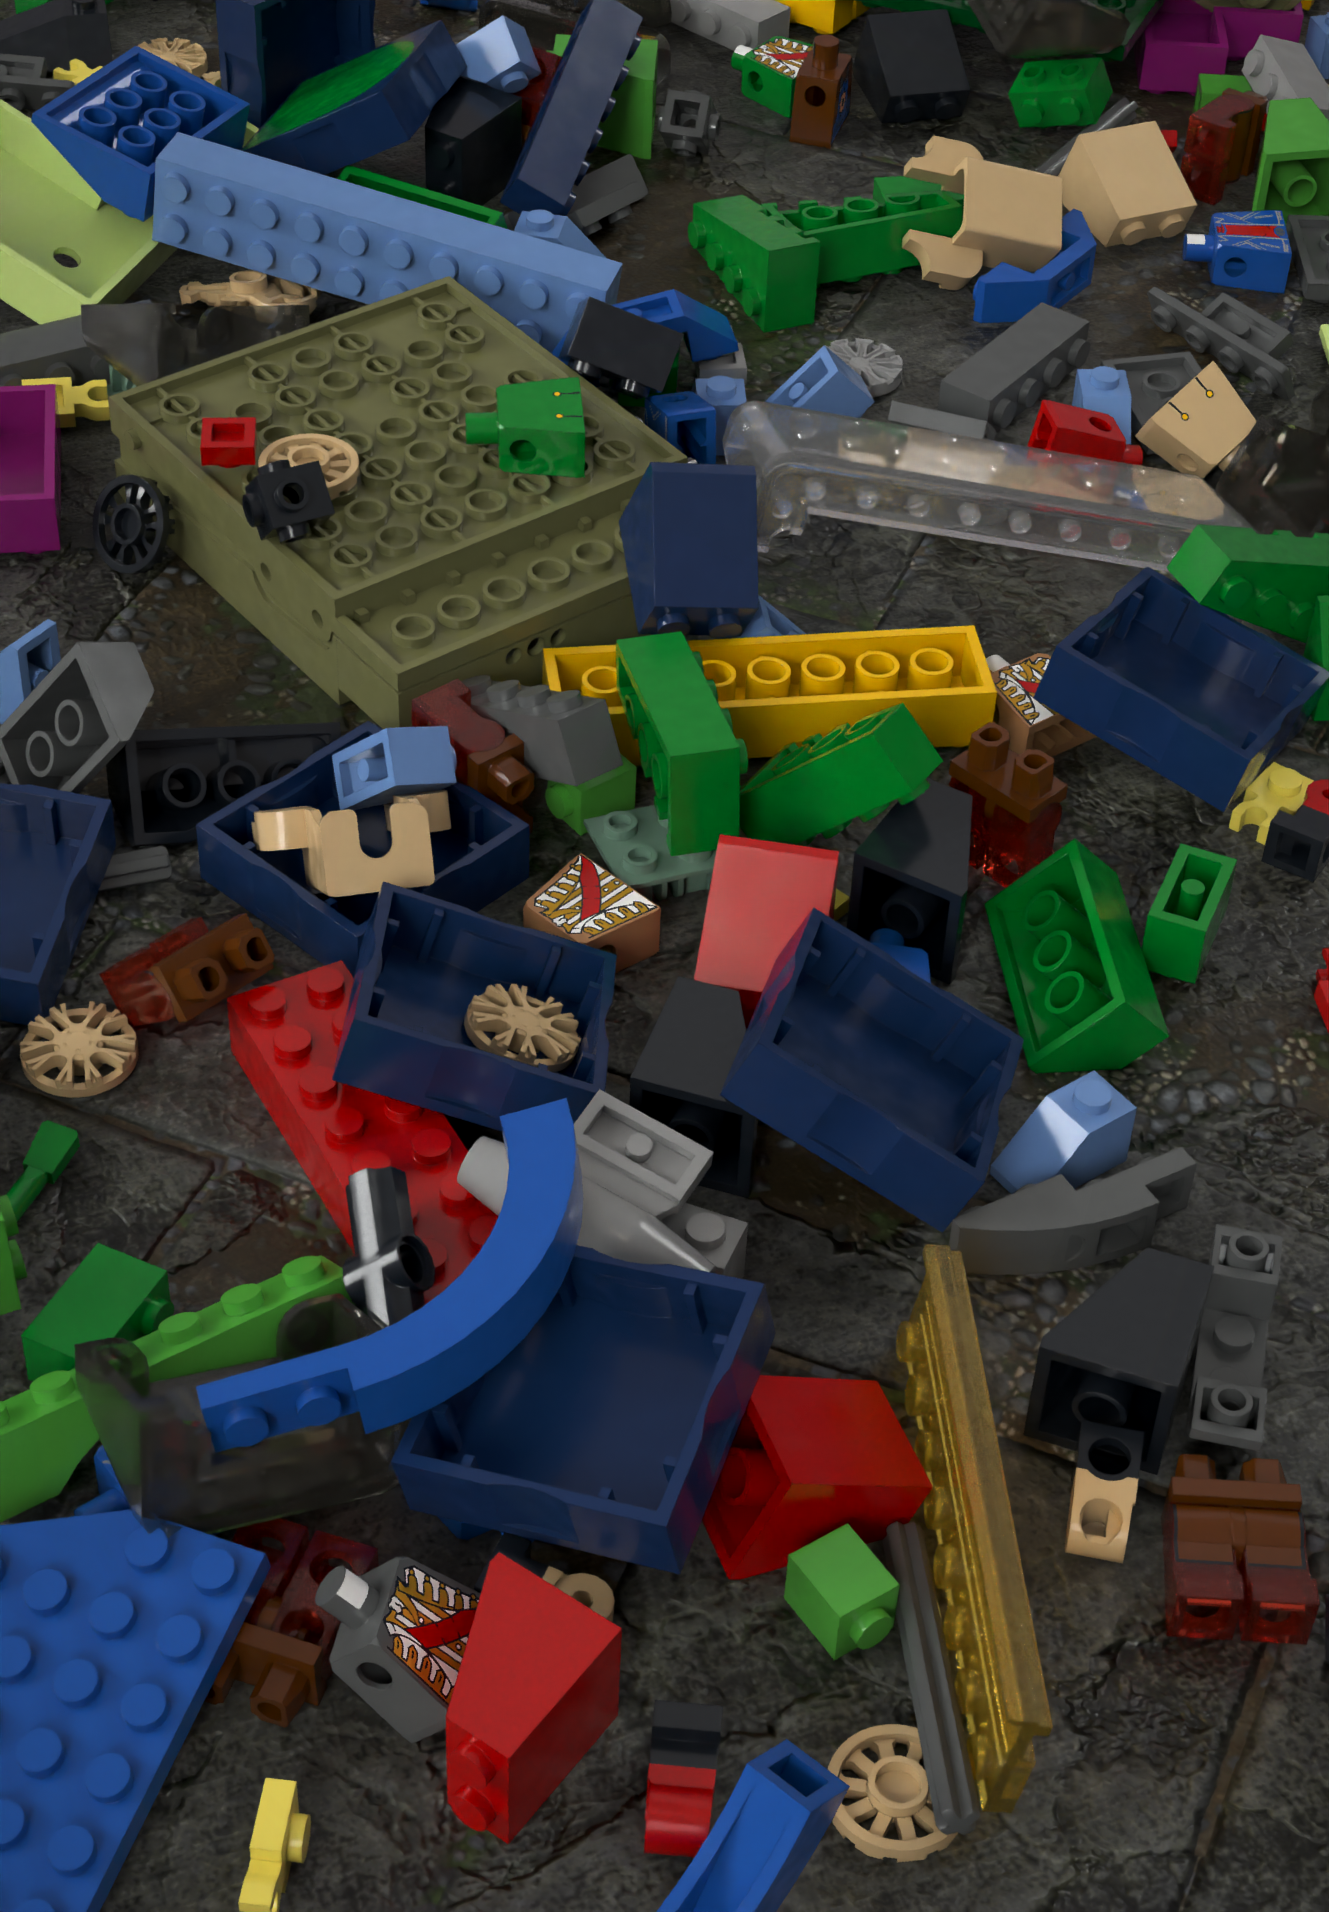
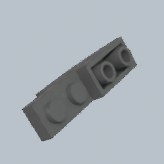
[946,1146,1197,1275]

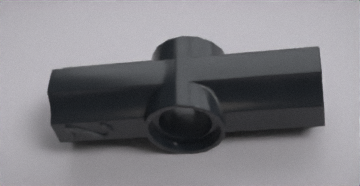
[343,1166,435,1336]

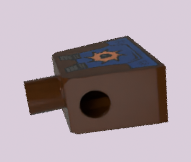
[789,35,852,149]

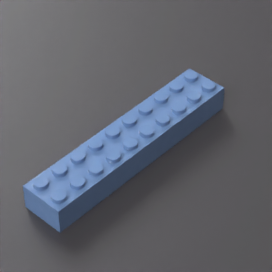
[152,132,623,353]

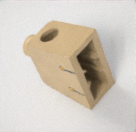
[1135,361,1259,487]

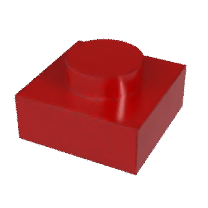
[200,417,257,468]

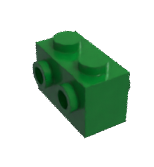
[1008,57,1113,128]

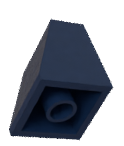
[619,462,759,639]

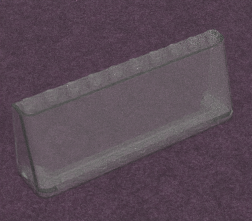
[722,401,1260,623]

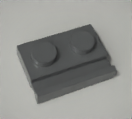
[888,401,996,442]

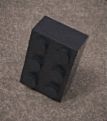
[558,296,684,399]

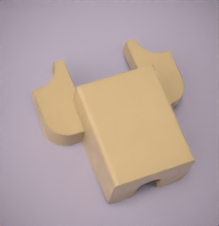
[902,135,1063,290]
[251,790,451,897]

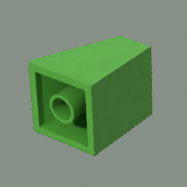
[545,34,658,159]
[1251,97,1329,226]

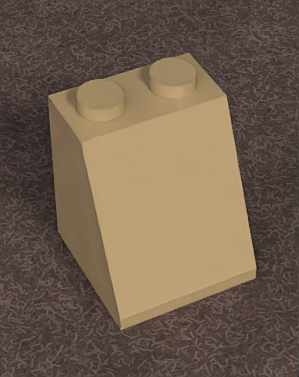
[1058,120,1197,247]

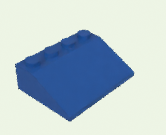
[31,46,250,222]

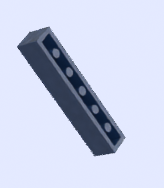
[500,0,643,216]

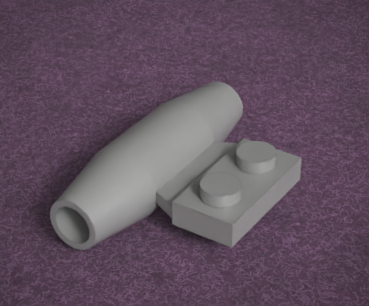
[457,1089,717,1273]

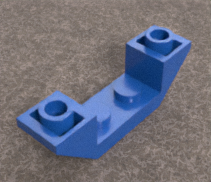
[973,209,1097,323]
[551,289,739,388]

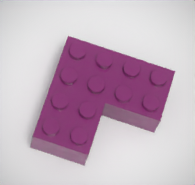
[1133,0,1304,96]
[0,384,61,554]

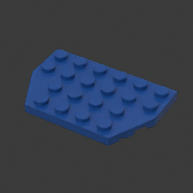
[0,1509,271,1912]

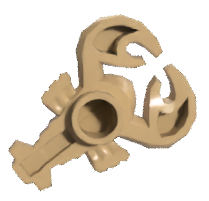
[179,270,322,323]

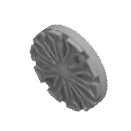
[822,338,903,397]

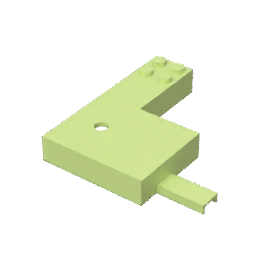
[0,99,259,324]

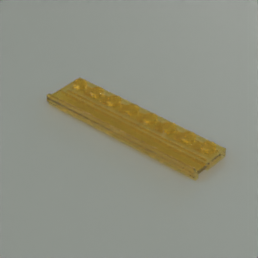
[896,1244,1053,1813]

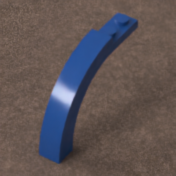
[196,1098,584,1453]
[656,1739,850,1912]

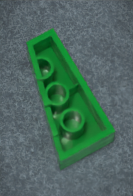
[760,190,963,288]
[688,194,820,333]
[1167,524,1329,643]
[616,631,748,856]
[739,703,943,846]

